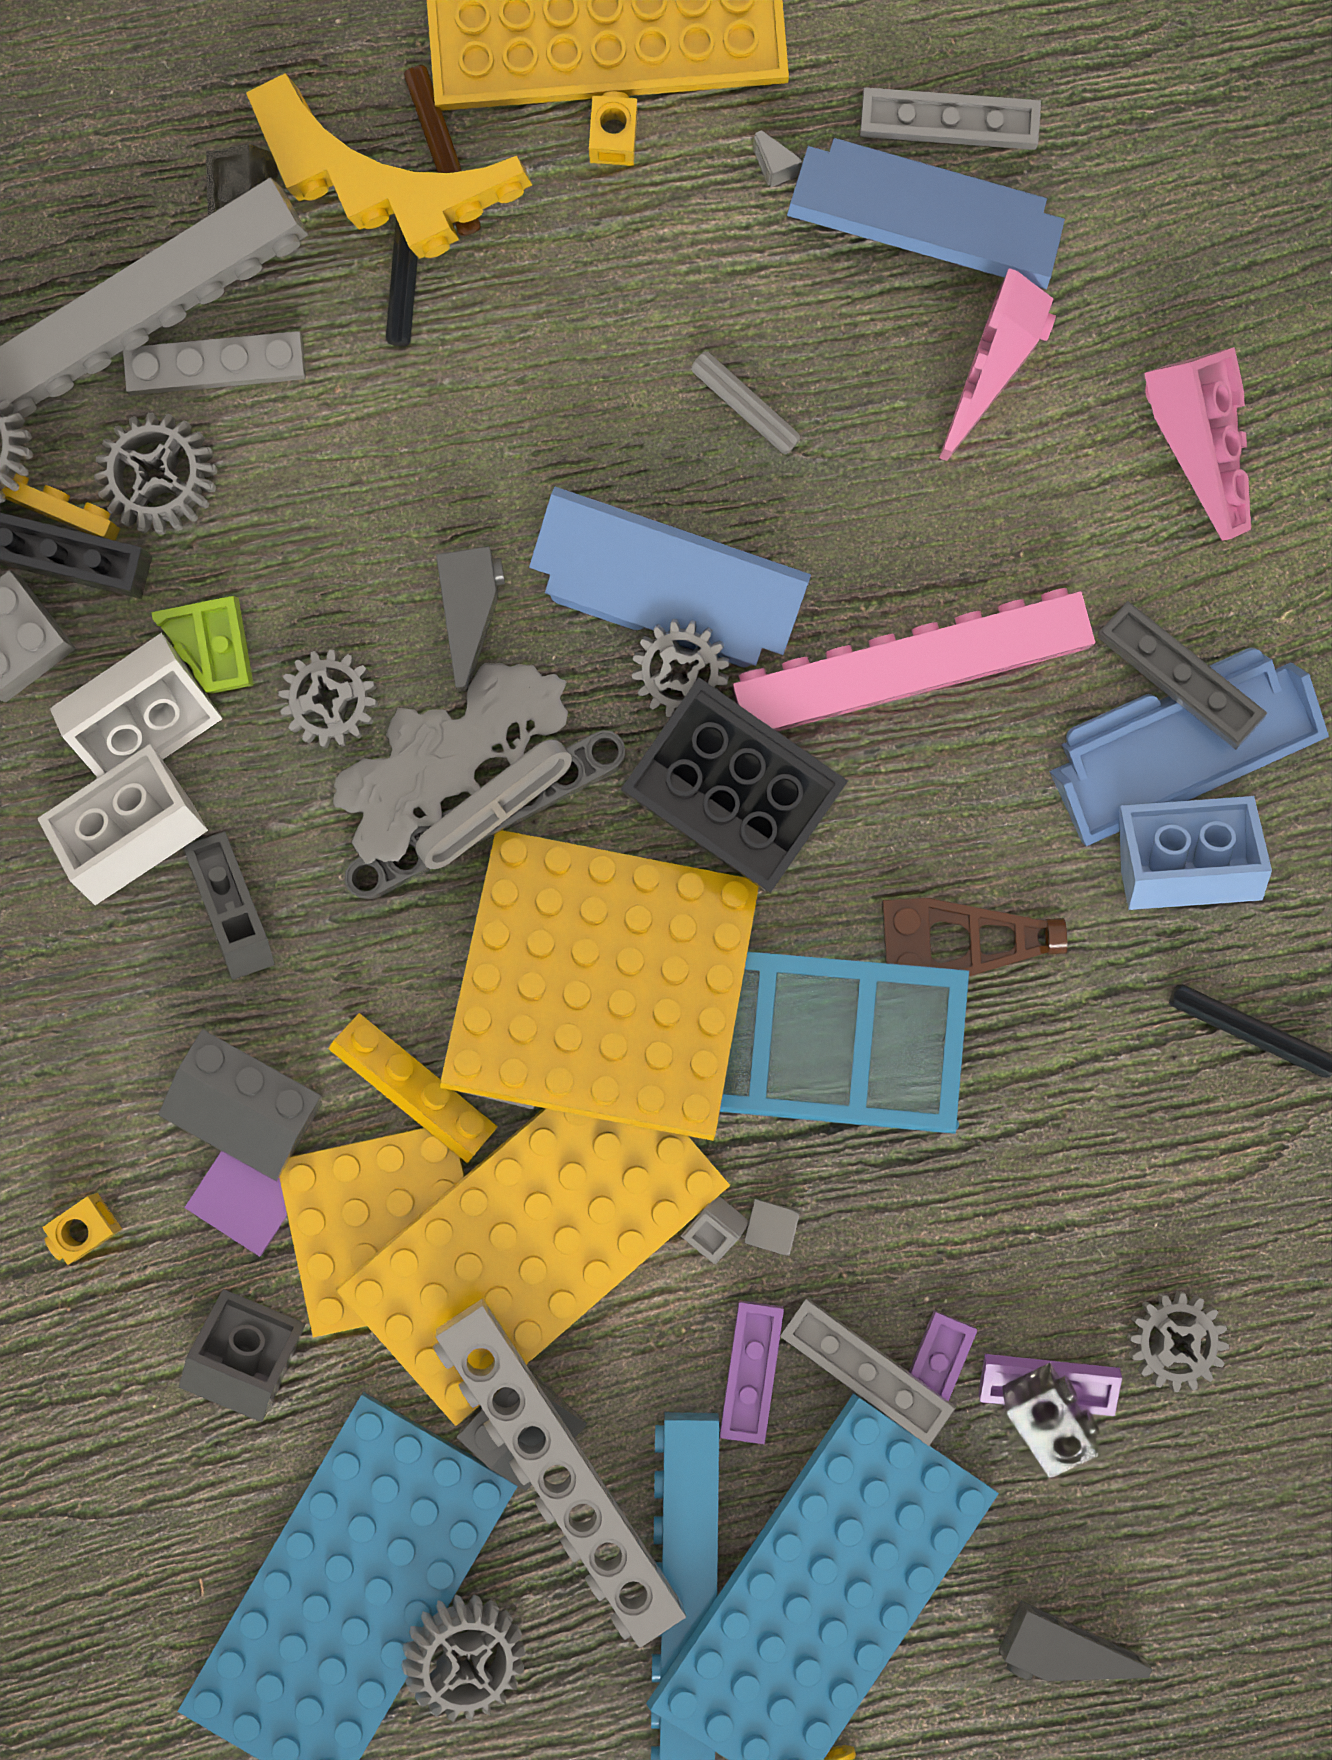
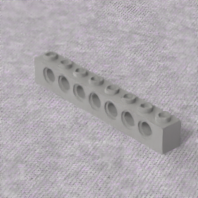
[433,1298,686,1649]

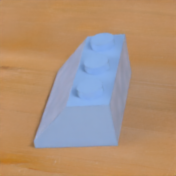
[1119,796,1272,910]

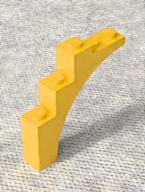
[246,73,532,259]

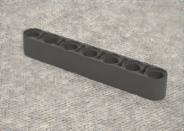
[344,730,626,900]

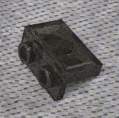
[206,144,278,216]

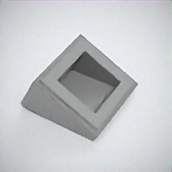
[753,130,802,187]
[681,1196,749,1264]
[744,1199,800,1256]

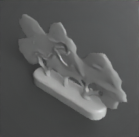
[333,663,572,869]

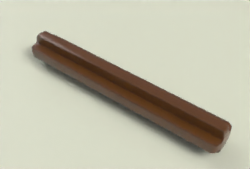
[404,65,481,236]

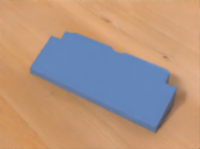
[787,138,1065,290]
[529,486,811,667]
[1049,648,1329,846]

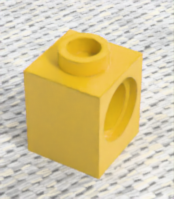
[589,91,637,166]
[42,1192,122,1265]

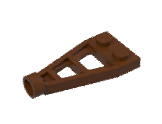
[882,898,1067,990]

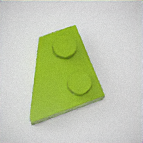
[151,596,254,694]

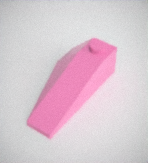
[939,268,1056,461]
[1144,347,1251,541]

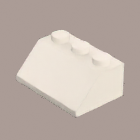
[50,633,223,778]
[37,744,208,905]

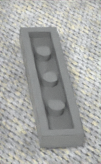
[860,87,1041,150]
[123,331,306,396]
[780,1298,956,1446]

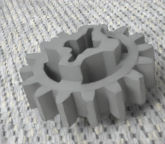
[632,619,730,717]
[278,649,378,748]
[1127,1291,1229,1392]

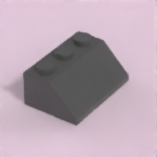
[158,1029,322,1182]

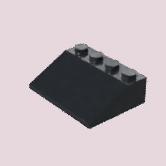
[621,677,848,894]

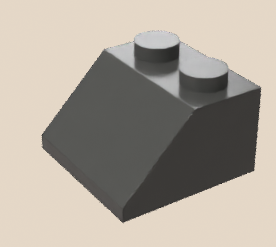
[178,1289,306,1422]
[456,1368,588,1491]

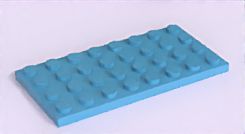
[177,1392,517,1760]
[646,1393,999,1760]

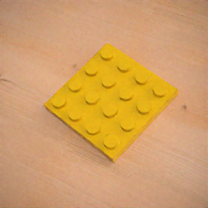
[279,1128,465,1337]

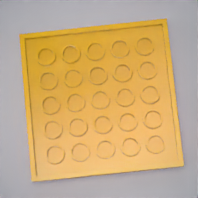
[440,830,759,1141]

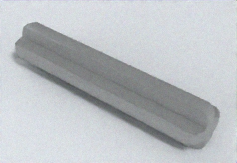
[691,351,800,454]

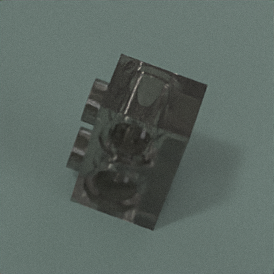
[1002,1363,1100,1478]

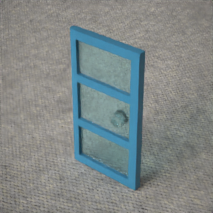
[719,952,969,1134]

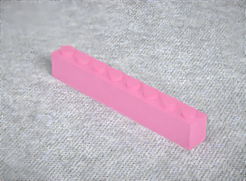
[732,588,1095,732]

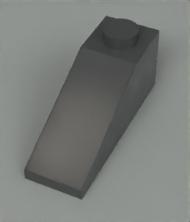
[436,546,505,693]
[183,831,275,980]
[999,1600,1153,1681]

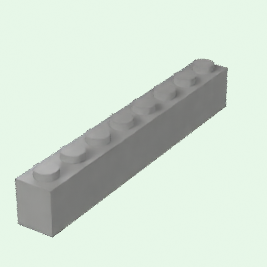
[0,177,309,418]

